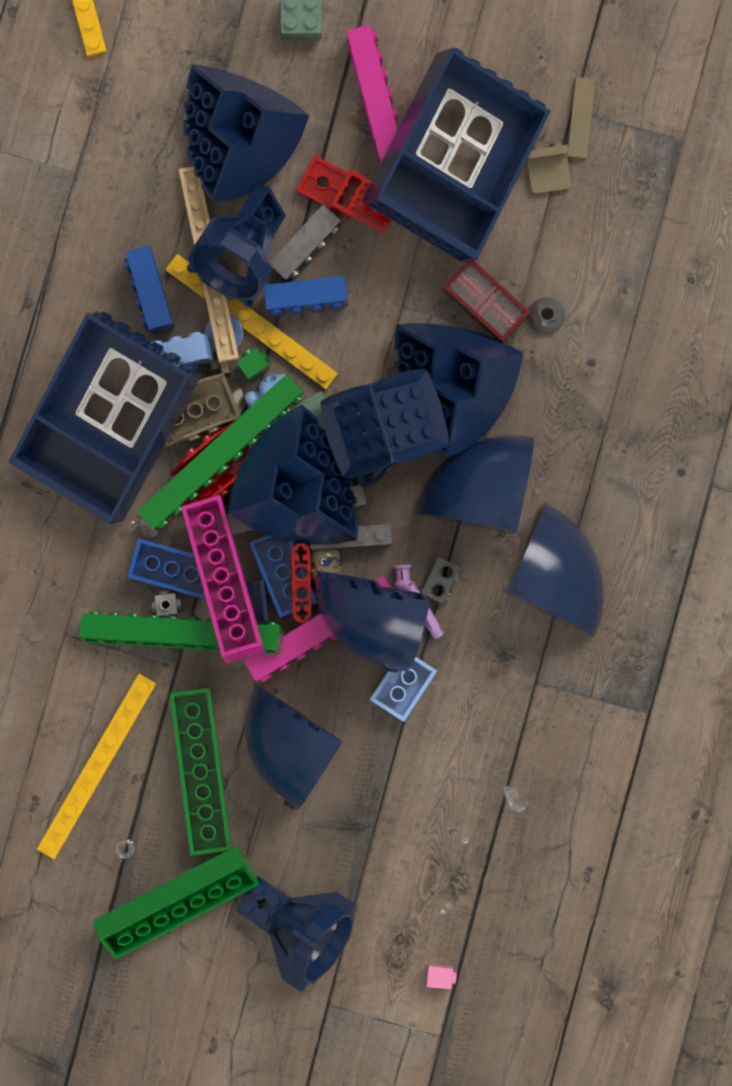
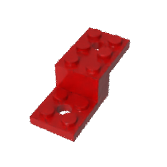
[296,155,392,234]

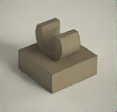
[210,360,231,375]

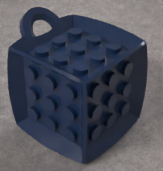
[320,369,449,487]

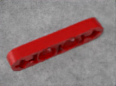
[292,543,312,623]

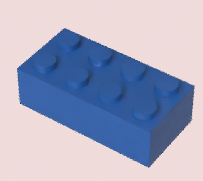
[124,245,175,335]
[264,276,348,317]
[249,535,317,618]
[127,538,206,599]

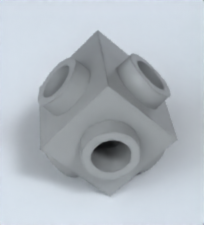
[152,590,182,619]

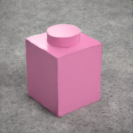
[426,964,457,989]

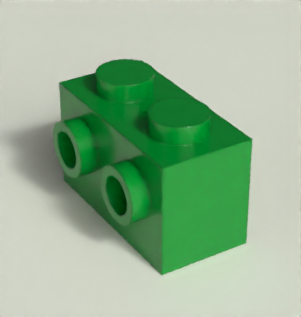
[237,348,270,383]

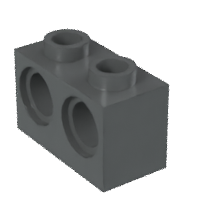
[421,557,462,604]

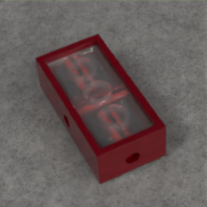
[442,260,530,342]

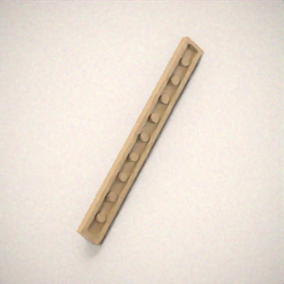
[178,167,239,363]

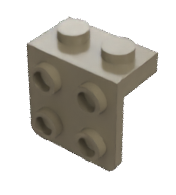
[527,143,571,194]

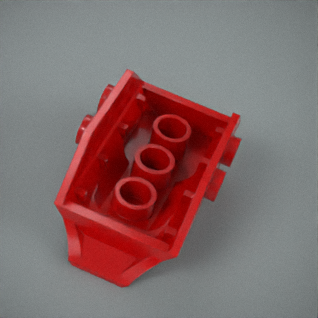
[170,423,253,506]

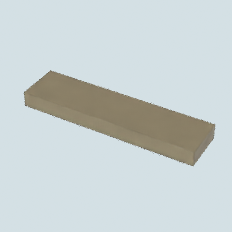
[567,77,596,159]

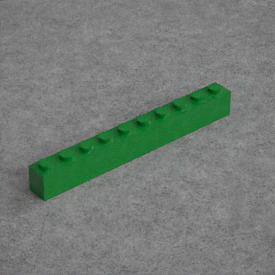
[137,374,305,530]
[79,611,284,655]

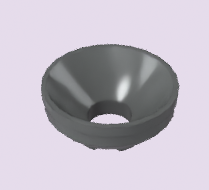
[528,297,565,334]

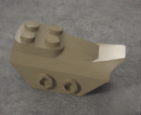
[149,373,247,448]

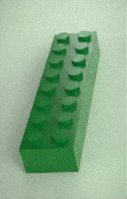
[169,688,232,856]
[93,845,260,960]

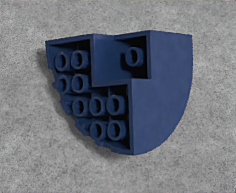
[183,64,309,201]
[394,323,523,457]
[228,405,358,544]
[414,435,534,534]
[504,503,604,636]
[316,570,430,673]
[245,686,342,810]

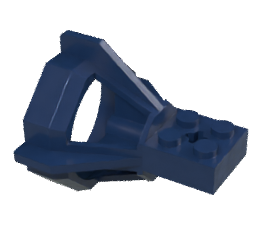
[187,186,286,307]
[235,876,356,992]

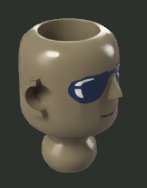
[307,548,342,582]

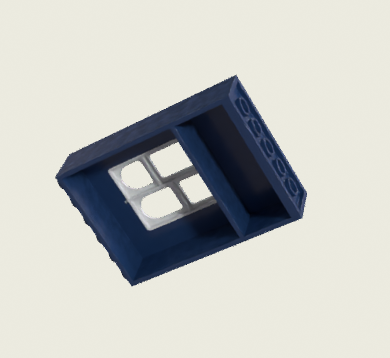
[362,48,551,262]
[8,311,203,525]

